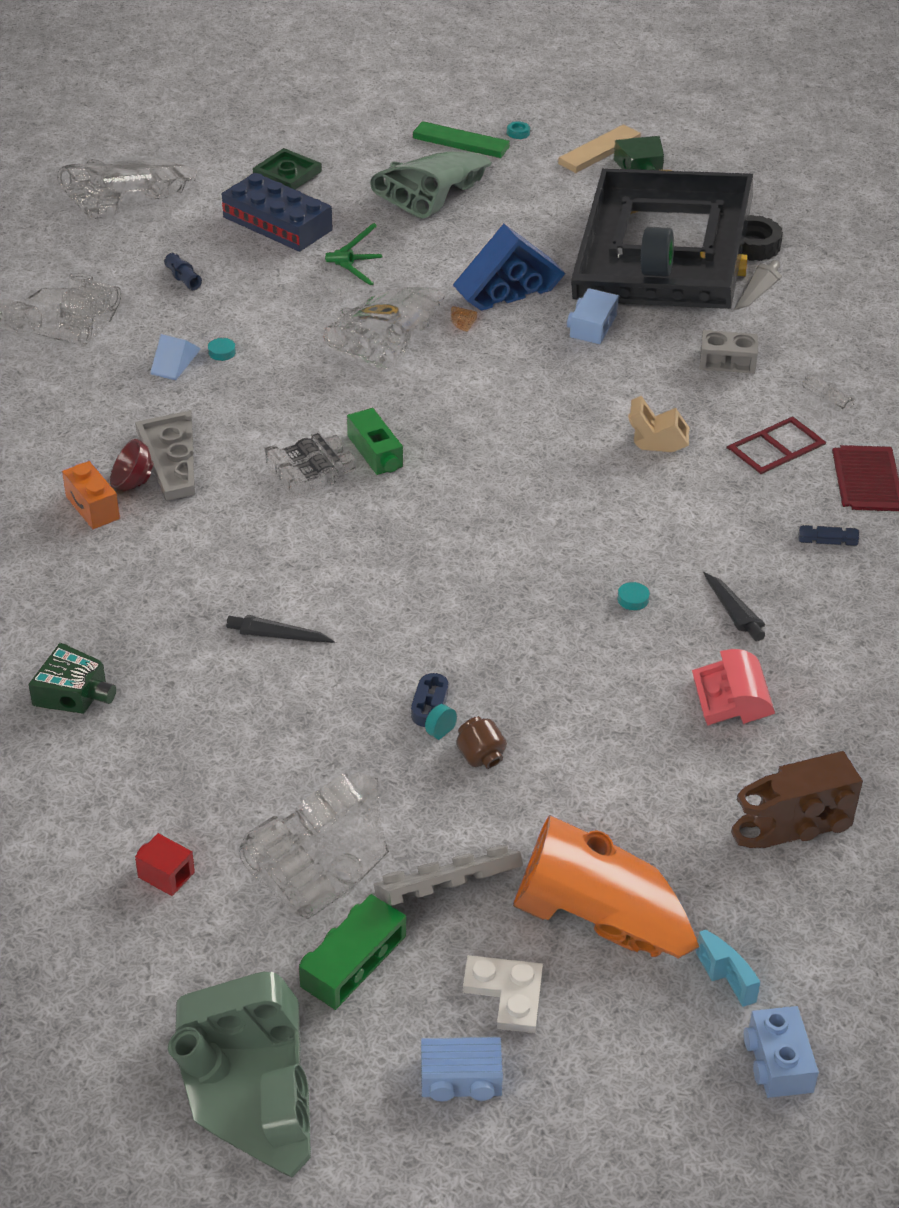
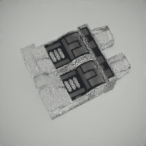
[265,431,356,501]

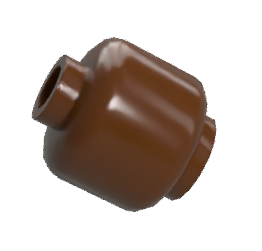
[456,716,507,769]

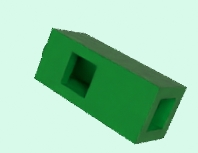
[347,407,403,475]

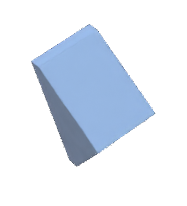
[151,334,200,380]

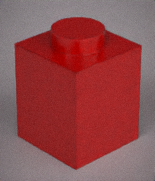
[135,833,195,896]

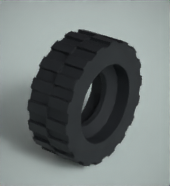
[742,215,783,261]

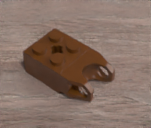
[731,751,863,848]

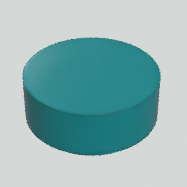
[507,121,530,139]
[208,338,236,361]
[617,582,650,610]
[425,704,457,740]

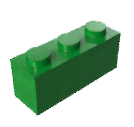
[299,894,406,1010]

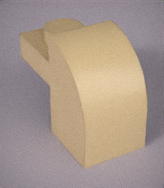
[628,396,690,452]

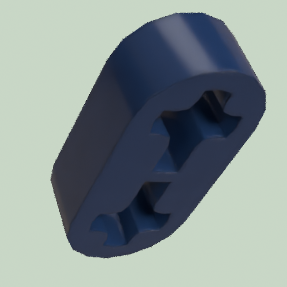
[411,673,448,727]

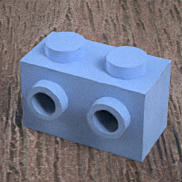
[744,1006,819,1098]

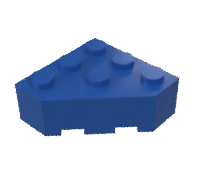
[453,223,566,311]

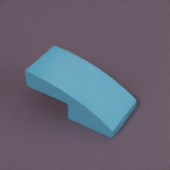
[696,930,760,1007]

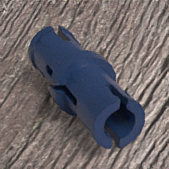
[164,252,202,290]

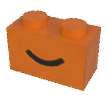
[62,461,120,530]

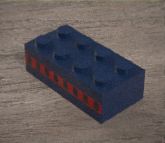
[221,173,333,252]

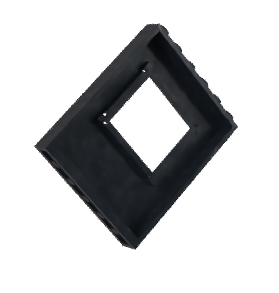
[571,168,753,309]

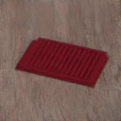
[832,445,899,511]

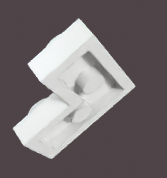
[463,955,543,1033]

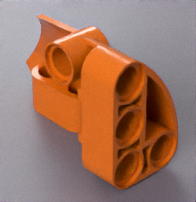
[513,815,699,959]

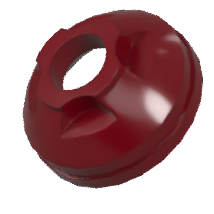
[110,439,154,492]

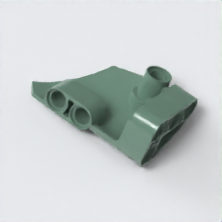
[370,152,492,219]
[168,971,311,1178]

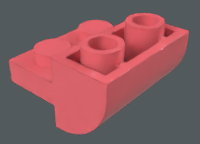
[692,649,775,726]

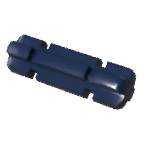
[798,525,859,546]

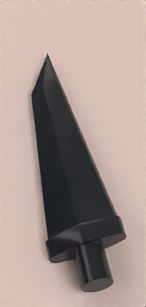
[702,571,765,642]
[226,614,337,643]

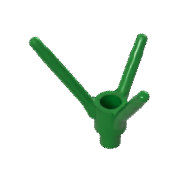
[325,223,383,285]

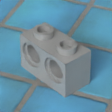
[700,330,758,374]

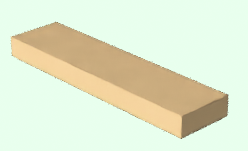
[558,124,641,173]

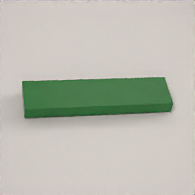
[413,121,510,158]

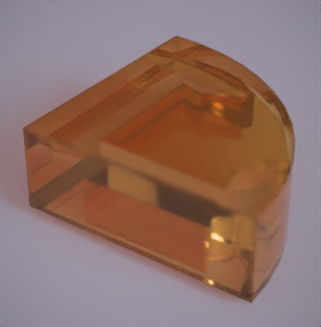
[451,306,477,332]

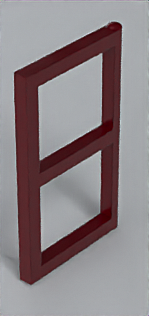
[726,416,826,474]

